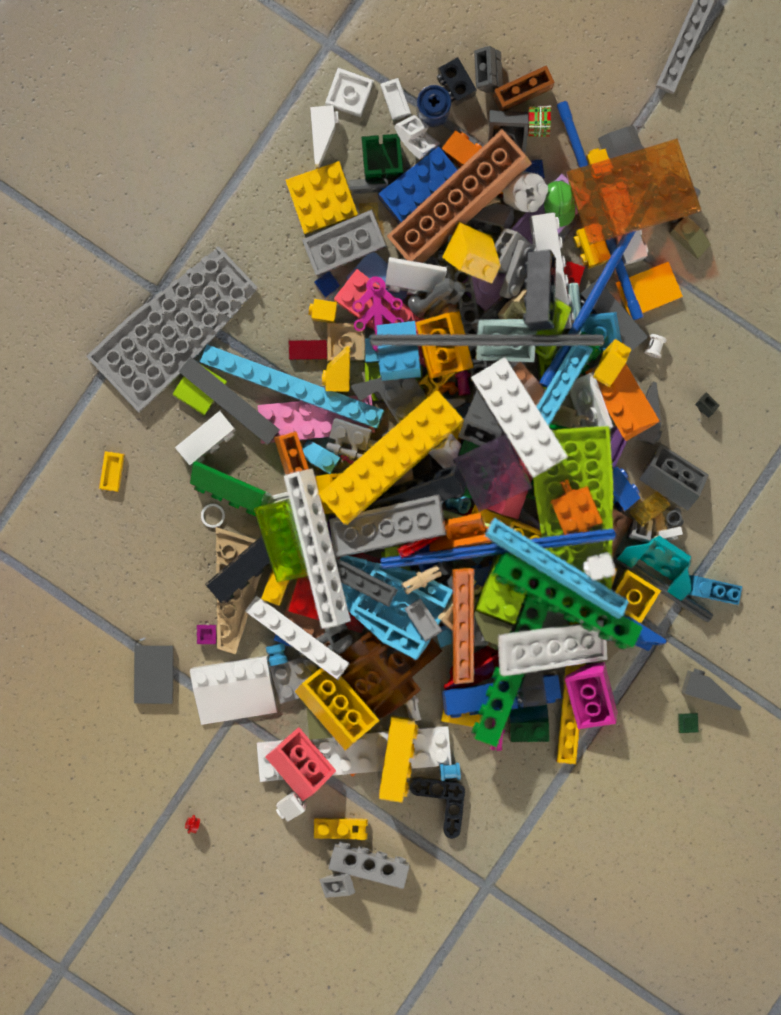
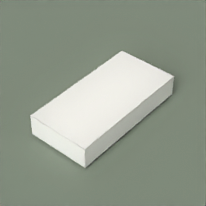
[380,78,411,121]

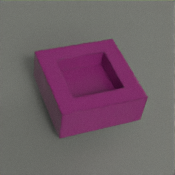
[197,625,217,644]

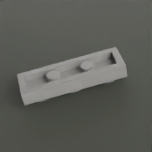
[499,240,536,299]

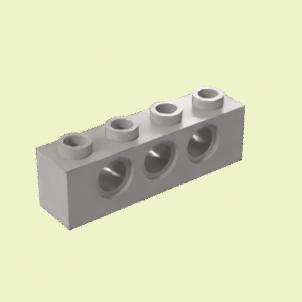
[329,842,409,889]

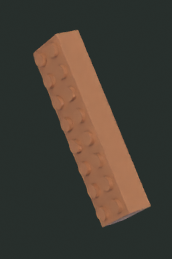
[387,129,532,263]

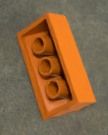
[585,363,660,441]

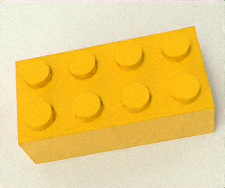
[295,668,380,751]
[379,715,418,802]

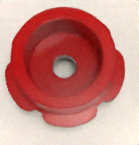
[185,815,200,834]

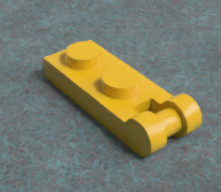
[314,818,368,840]

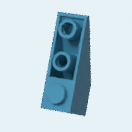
[689,575,742,605]

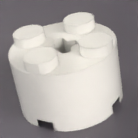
[502,171,548,212]

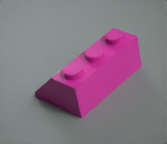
[565,662,618,729]

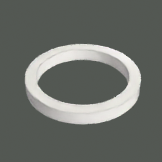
[201,504,225,528]

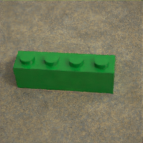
[190,461,272,517]

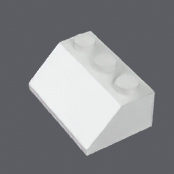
[385,257,447,297]

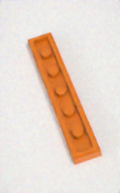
[453,568,474,684]

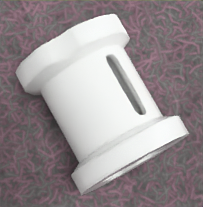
[644,334,667,358]

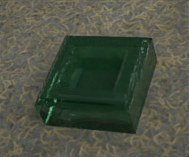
[677,713,699,733]

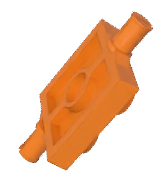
[551,479,603,544]

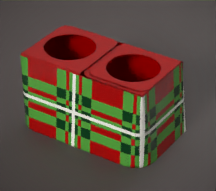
[528,106,551,137]

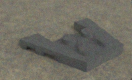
[351,378,427,437]

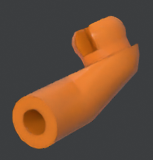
[437,381,458,395]

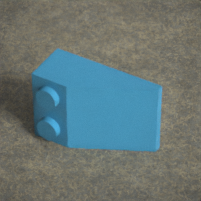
[377,321,421,381]

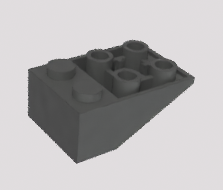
[458,389,504,451]

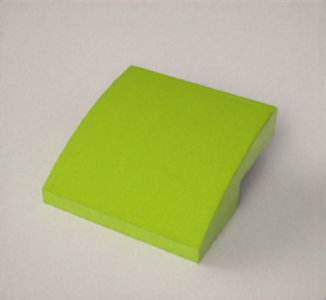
[173,366,227,416]

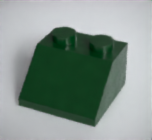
[508,701,549,742]

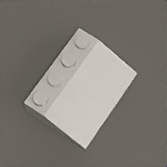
[190,656,277,725]

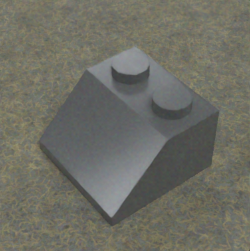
[488,110,529,154]

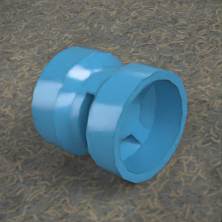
[265,643,288,666]

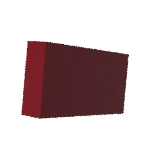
[289,340,327,360]

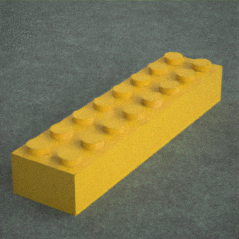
[318,390,464,525]

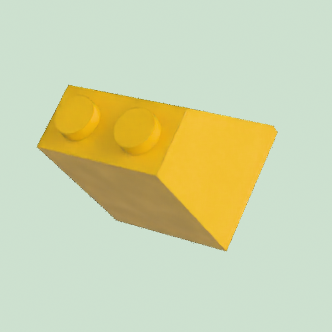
[442,222,501,283]

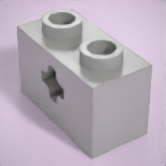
[495,228,530,275]

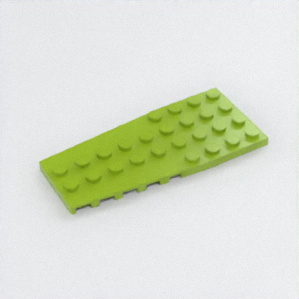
[534,426,613,605]

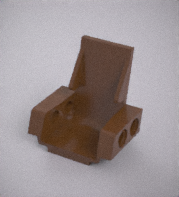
[338,631,442,720]

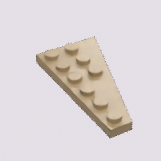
[216,527,264,654]

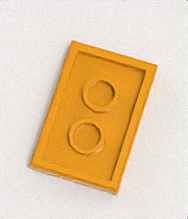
[615,261,683,318]

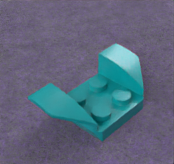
[617,535,692,601]

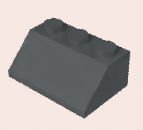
[639,444,709,511]

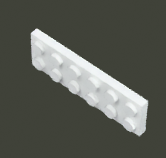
[471,357,567,478]
[498,620,607,676]

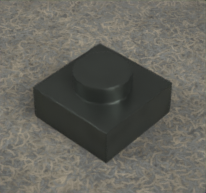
[695,392,720,418]

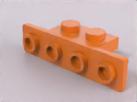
[429,513,504,552]

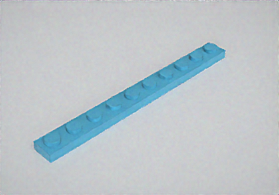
[200,345,384,429]

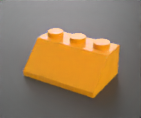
[415,312,473,379]

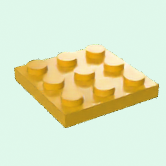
[285,161,358,235]

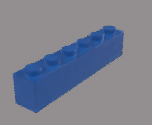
[442,674,561,718]

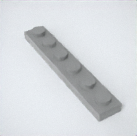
[656,0,714,94]

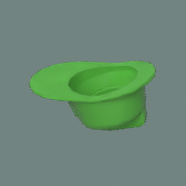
[544,181,575,227]

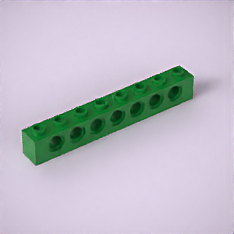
[491,552,643,650]
[471,594,548,747]

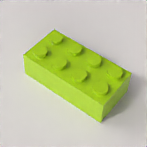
[474,553,535,625]

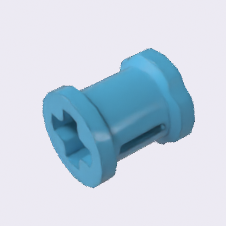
[440,762,461,781]

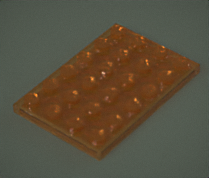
[566,139,701,245]

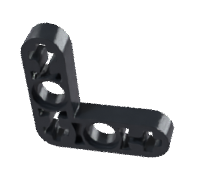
[410,777,465,839]

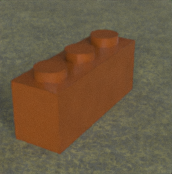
[493,65,555,111]

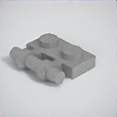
[326,418,372,461]

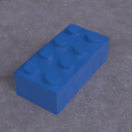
[378,147,457,224]

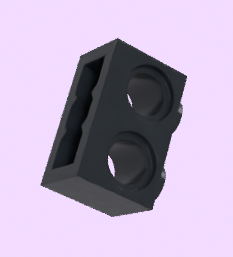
[436,57,477,106]

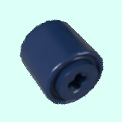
[416,85,451,127]

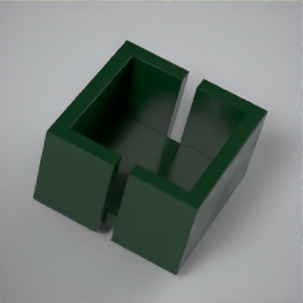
[361,134,403,180]

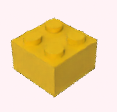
[612,570,661,623]

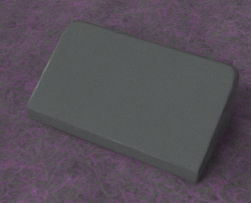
[349,177,388,195]

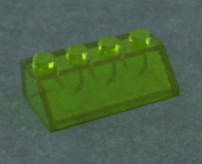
[254,497,308,582]

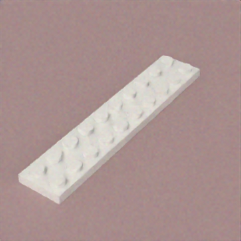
[257,726,451,782]

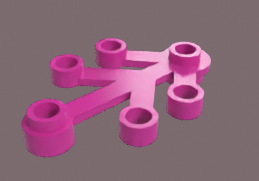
[352,276,404,352]

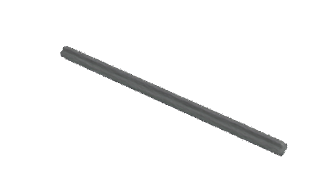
[370,335,604,346]

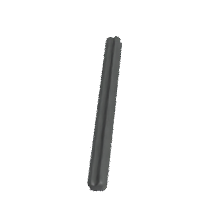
[613,553,713,622]

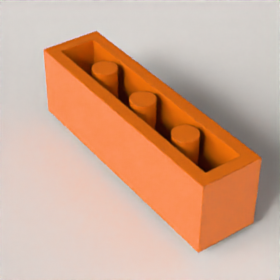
[442,130,504,199]
[274,431,308,475]

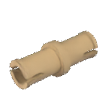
[401,565,441,595]

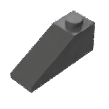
[633,382,662,445]
[681,668,741,711]

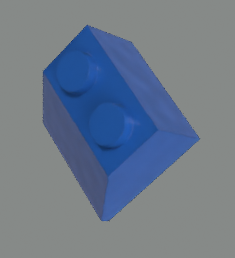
[612,467,640,512]

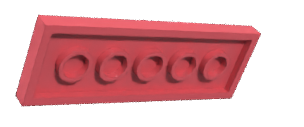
[334,269,427,369]

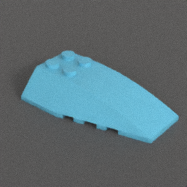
[340,556,453,660]

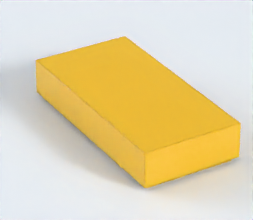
[99,451,125,492]

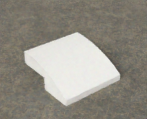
[394,115,440,159]

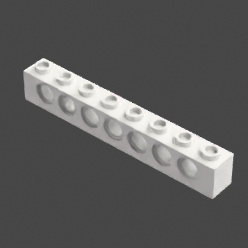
[284,469,350,628]

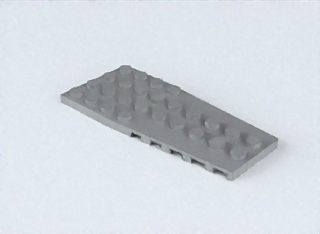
[86,246,258,413]

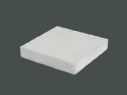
[325,68,374,117]

